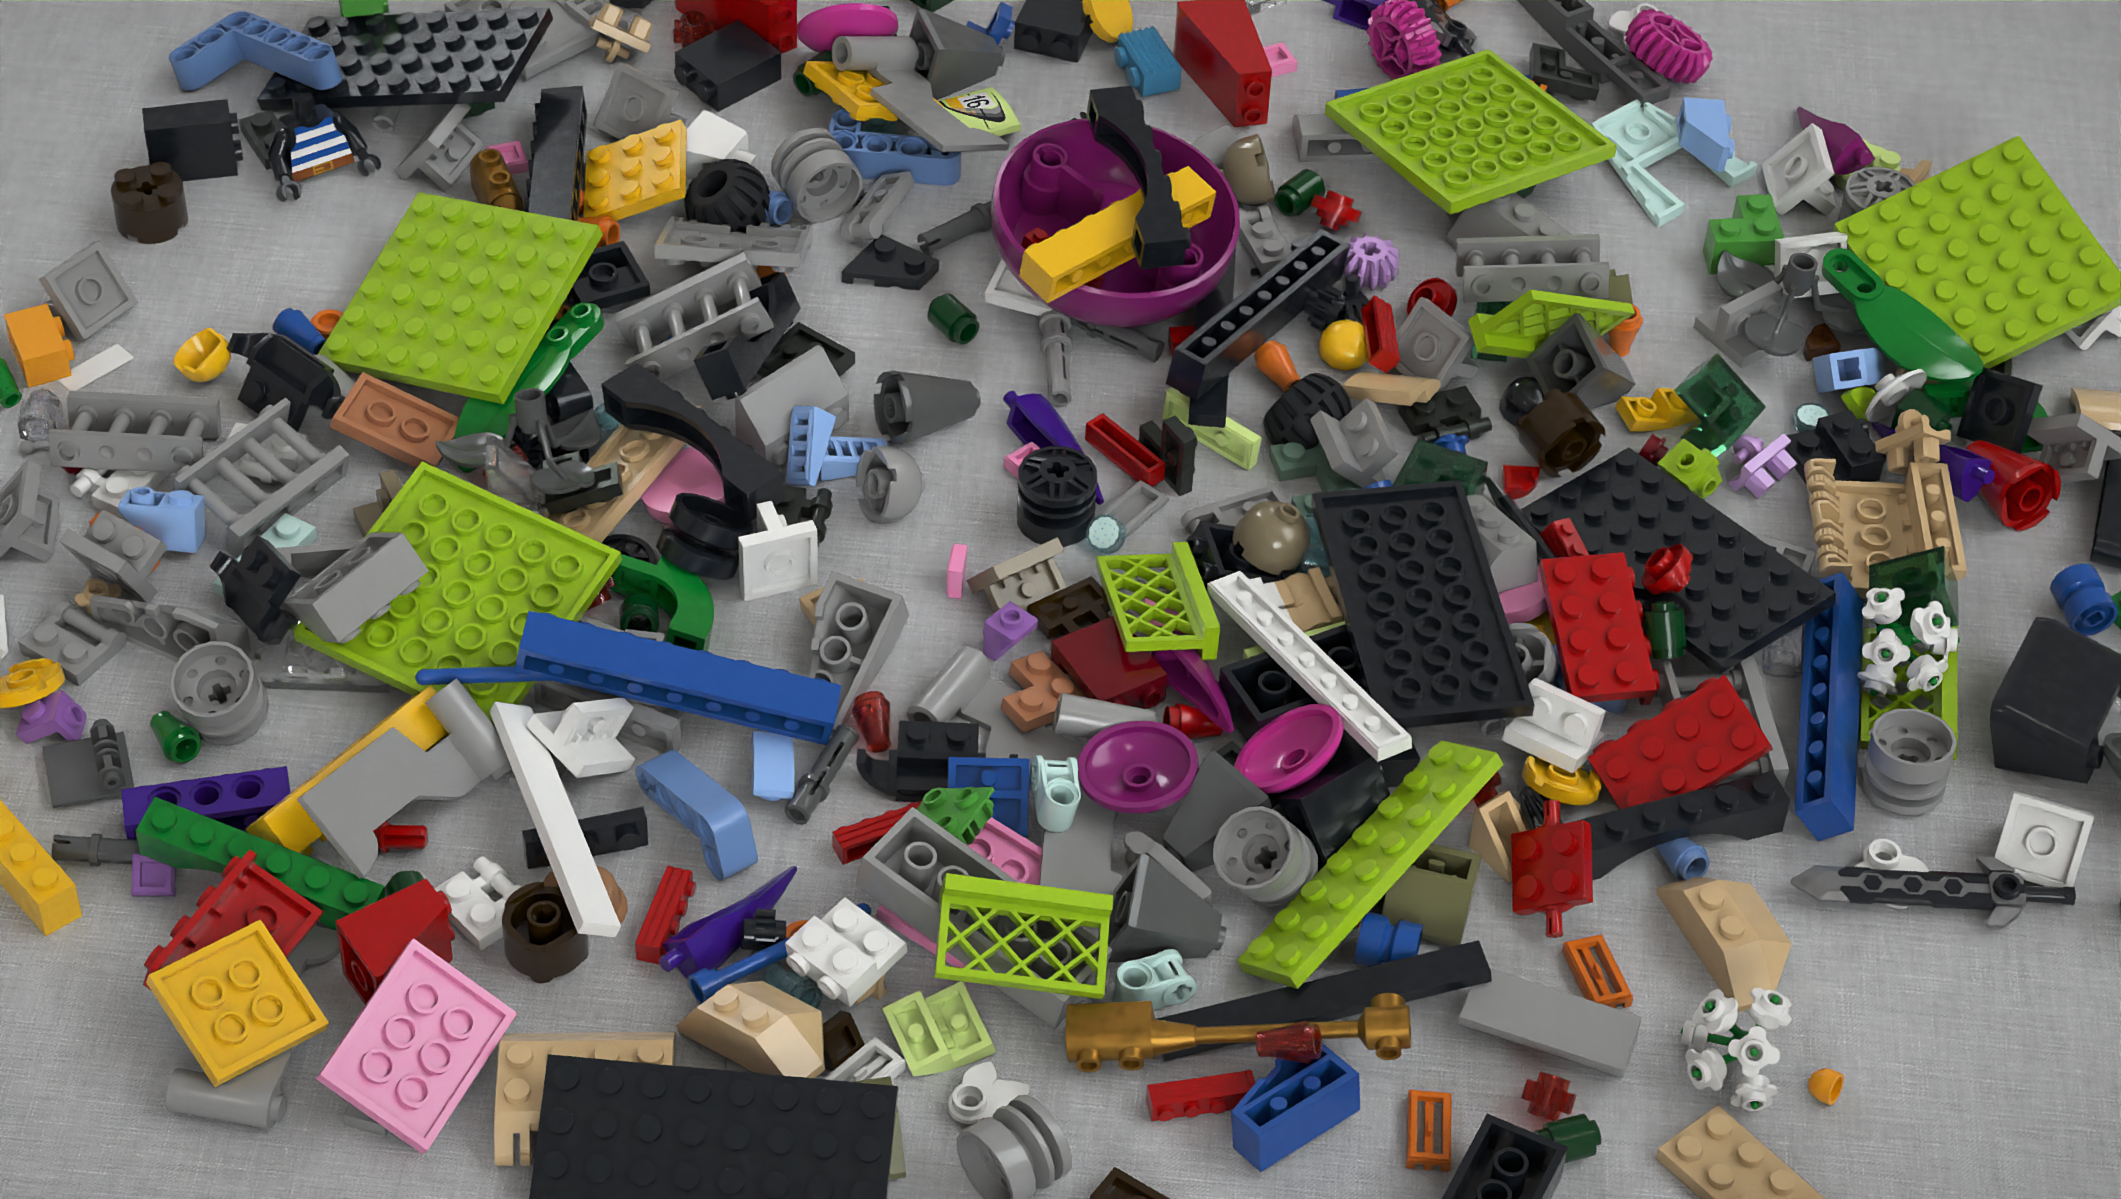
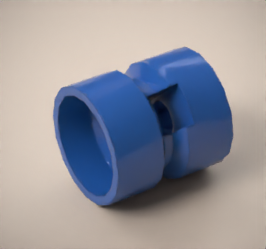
[2050,564,2118,636]
[1354,912,1423,967]

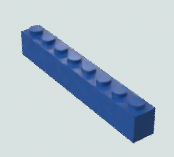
[1795,572,1864,841]
[514,611,842,745]

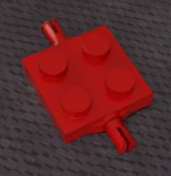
[1511,800,1593,938]

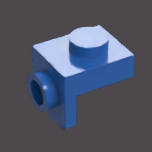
[966,2,1015,45]

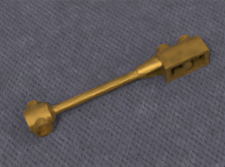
[470,149,571,331]
[1065,993,1412,1072]

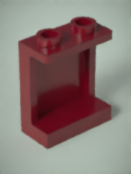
[1051,616,1168,709]

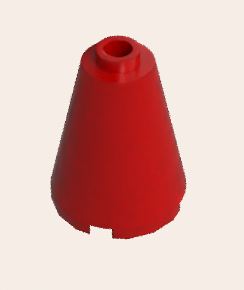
[1965,440,2061,531]

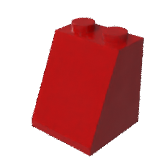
[335,878,455,1005]

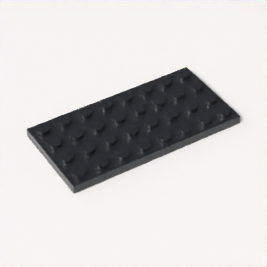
[257,7,553,111]
[1521,447,1836,675]
[1311,480,1535,728]
[529,1054,899,1199]

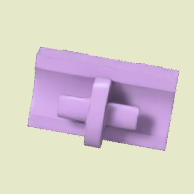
[1728,433,1798,499]

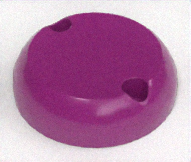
[991,118,1240,327]

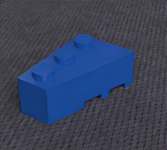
[1231,1039,1360,1172]

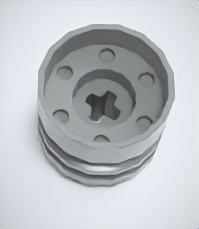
[771,128,862,222]
[1838,167,1916,222]
[169,641,269,746]
[1861,709,1957,815]
[1213,806,1318,909]
[956,1095,1072,1199]

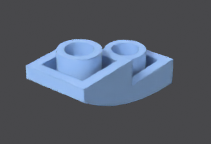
[750,731,794,801]

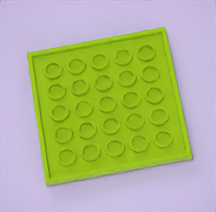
[1325,49,1617,215]
[1833,135,2121,383]
[318,192,603,404]
[293,461,622,726]

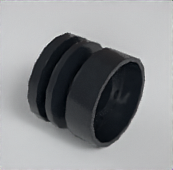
[1017,446,1097,547]

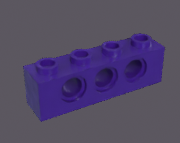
[121,766,291,840]

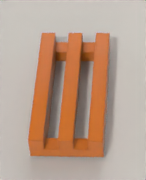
[1562,934,1633,1009]
[1406,1090,1452,1172]

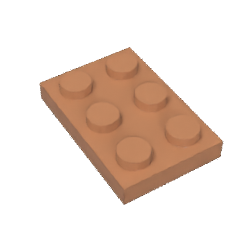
[330,372,459,468]

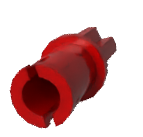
[373,820,428,853]

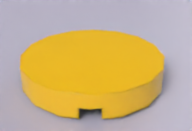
[1082,0,1133,43]
[0,658,65,708]
[1521,755,1602,805]

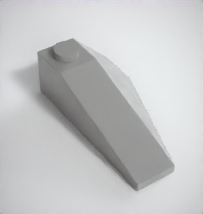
[807,571,909,732]
[90,595,252,662]

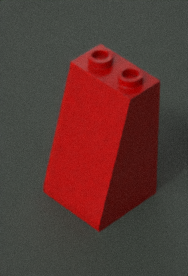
[675,0,797,54]
[1173,0,1272,127]

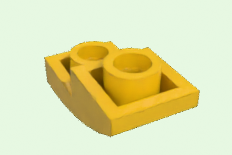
[1615,388,1702,432]

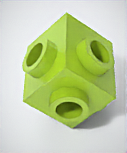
[1658,438,1723,499]

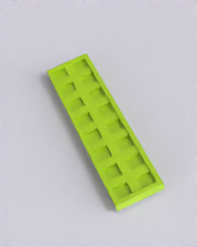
[1236,740,1503,989]

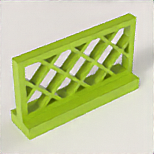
[1468,289,1635,358]
[1096,542,1220,660]
[1861,620,1958,760]
[934,873,1113,999]

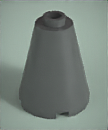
[873,370,981,445]

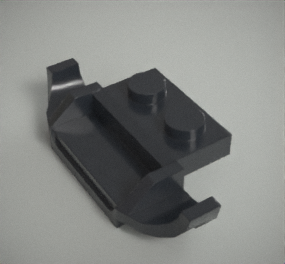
[227,333,341,432]
[209,535,301,645]
[856,721,1018,802]

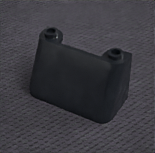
[1990,617,2121,784]

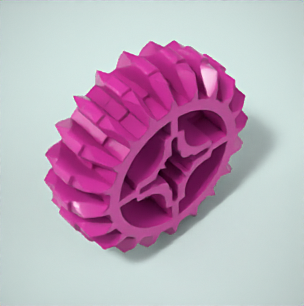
[1366,0,1442,79]
[1625,9,1713,84]

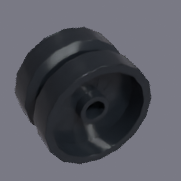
[656,493,754,580]

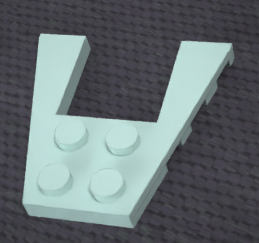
[1591,99,1758,228]

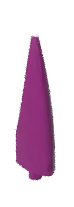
[1797,106,1875,175]
[1151,631,1234,733]

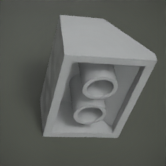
[1445,193,1572,249]
[735,345,849,466]
[1466,495,1538,593]
[283,532,429,644]

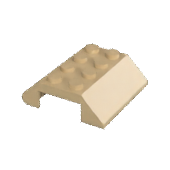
[1804,458,1967,601]
[494,1032,676,1166]

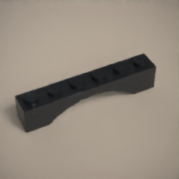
[1086,86,1191,270]
[693,272,801,400]
[602,363,785,522]
[1573,771,1790,880]

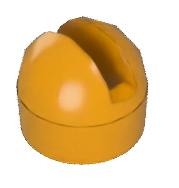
[1808,1068,1844,1105]

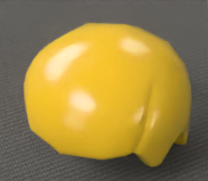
[1319,319,1368,371]
[173,328,232,383]

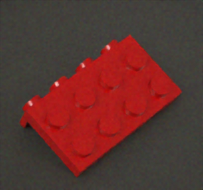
[1539,552,1660,706]
[1587,674,1773,809]
[143,849,323,990]

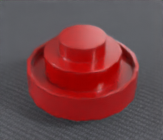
[1310,190,1362,231]
[1406,278,1458,317]
[1641,544,1693,595]

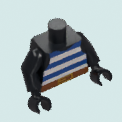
[267,93,381,202]

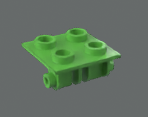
[917,787,995,847]

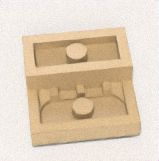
[1342,372,1441,406]
[2070,387,2121,431]

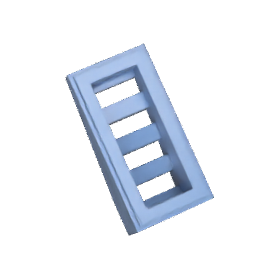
[786,406,836,487]
[819,436,887,481]

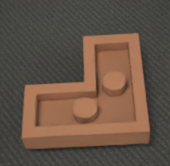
[1001,650,1086,733]

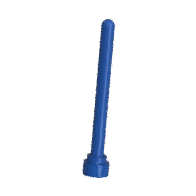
[415,666,553,685]
[688,903,871,1005]

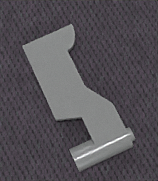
[832,36,1010,152]
[907,647,1120,820]
[297,678,512,879]
[1039,692,1161,895]
[166,926,340,1129]

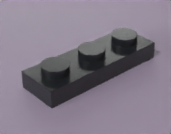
[522,807,648,869]

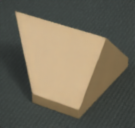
[1468,791,1530,882]

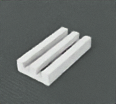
[824,1037,906,1082]

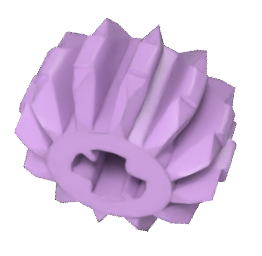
[1342,233,1399,291]

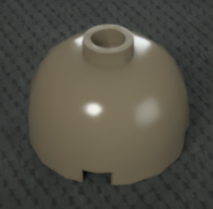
[1219,134,1275,205]
[1233,500,1311,575]

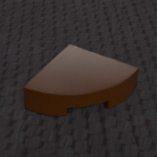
[1803,323,1841,362]

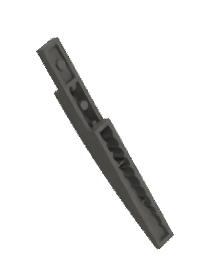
[1517,0,1671,108]

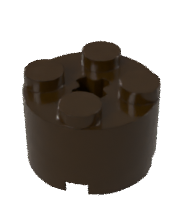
[111,162,188,244]
[1516,389,1605,478]
[502,882,589,984]

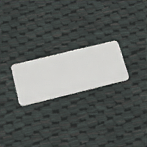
[58,344,134,391]

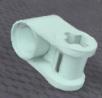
[1030,755,1081,833]
[1113,949,1197,1010]

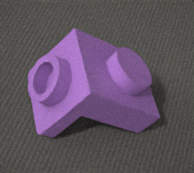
[983,601,1038,661]
[16,690,87,744]

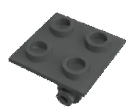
[42,719,134,808]

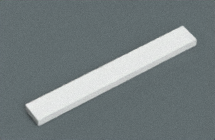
[1207,571,1412,762]
[490,702,621,937]

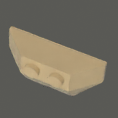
[1656,876,1792,1012]
[676,981,825,1078]

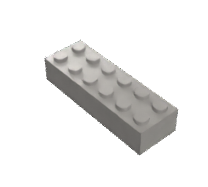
[855,807,1112,1029]

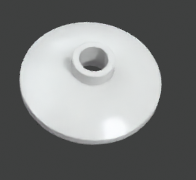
[1865,369,1927,422]

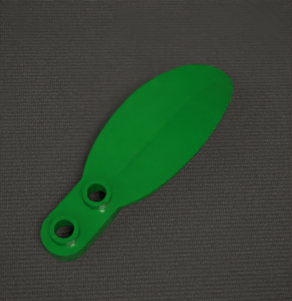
[1822,248,1984,382]
[454,303,605,473]

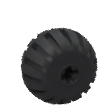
[684,159,770,232]
[1263,373,1352,450]

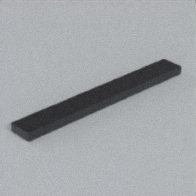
[1188,249,1236,428]
[1157,940,1492,1061]

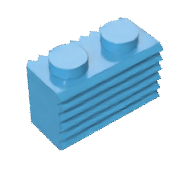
[1114,25,1182,98]

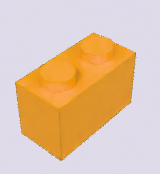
[4,303,75,388]

